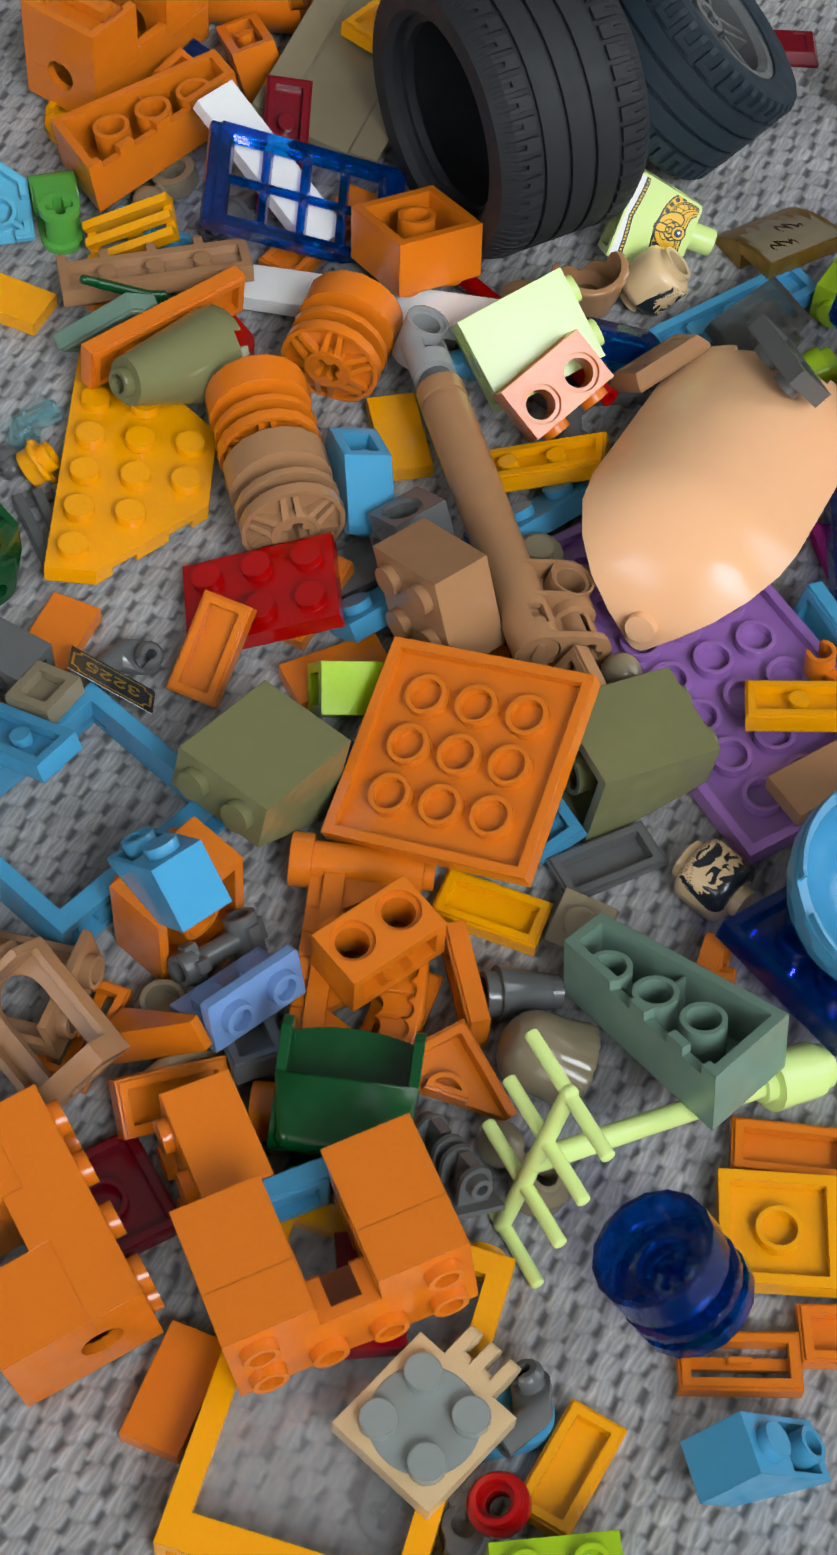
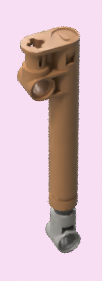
[392,305,612,667]

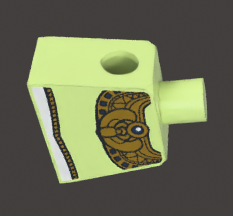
[597,169,717,261]

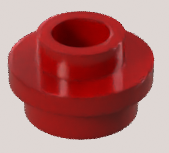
[466,1471,532,1539]

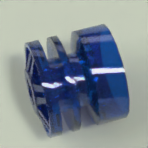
[592,1189,755,1359]

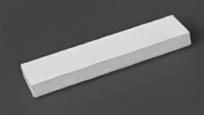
[193,80,347,256]

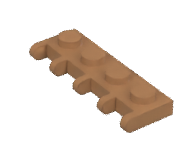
[55,230,254,307]

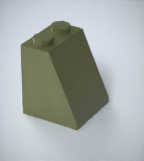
[562,666,721,844]
[171,680,351,847]

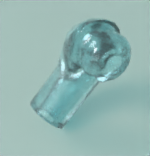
[8,398,62,451]

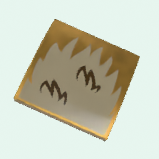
[715,207,837,279]

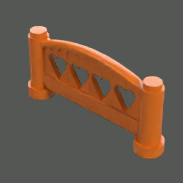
[248,831,436,1142]

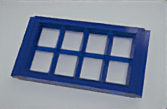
[198,120,406,264]

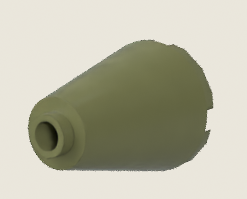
[109,304,250,406]

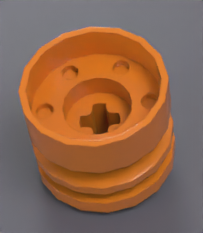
[281,270,403,402]
[205,354,322,472]

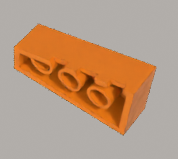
[50,49,238,213]

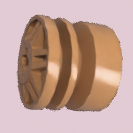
[222,426,346,551]

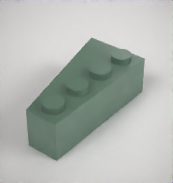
[564,912,789,1131]

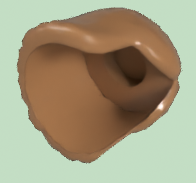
[551,251,629,321]

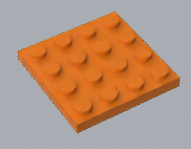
[320,636,601,888]

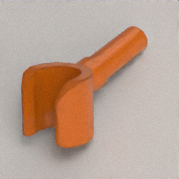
[804,640,837,681]

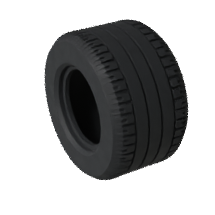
[372,0,650,259]

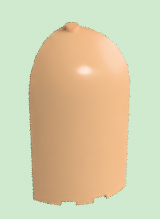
[582,345,837,651]

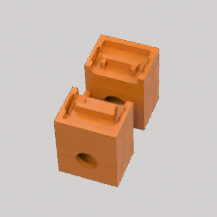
[20,0,209,111]
[0,1084,165,1407]
[169,1113,479,1397]

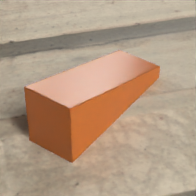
[109,1007,212,1065]

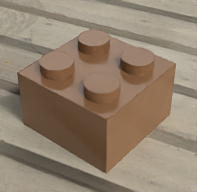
[373,518,505,654]

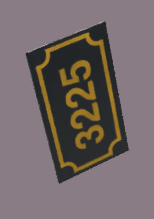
[67,645,155,714]

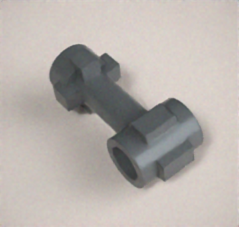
[167,907,268,988]

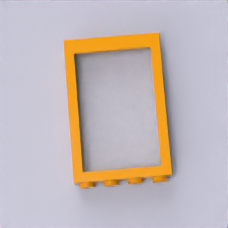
[153,1202,516,1555]

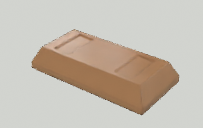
[610,334,711,393]

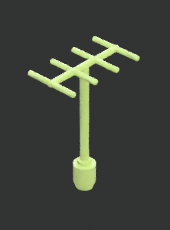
[482,1029,837,1289]

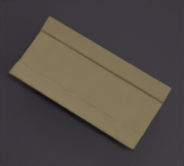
[252,0,389,167]

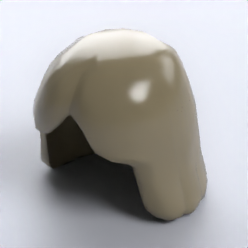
[496,1010,601,1106]

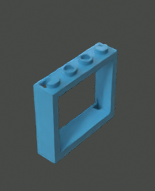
[0,682,226,946]

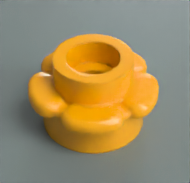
[16,439,61,487]

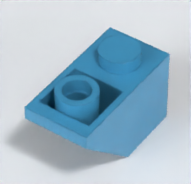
[324,427,395,537]
[107,827,232,933]
[680,1411,831,1507]

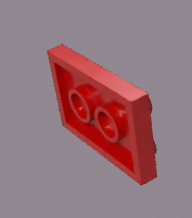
[182,532,345,650]

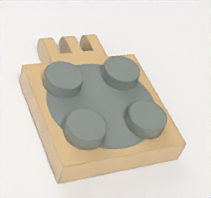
[331,1325,521,1520]

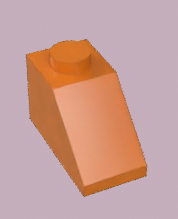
[215,12,280,104]

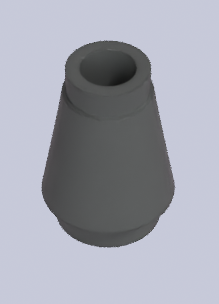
[479,965,565,1022]

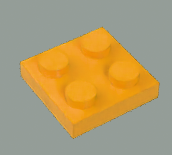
[715,1168,837,1298]

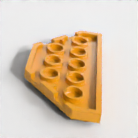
[44,349,216,585]

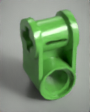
[27,170,84,255]

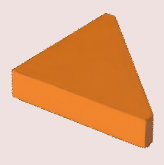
[419,1018,518,1121]

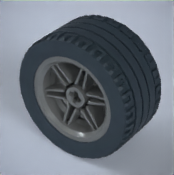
[618,0,797,180]

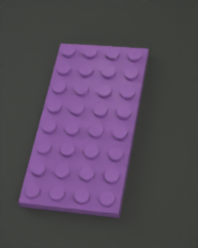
[552,523,837,865]

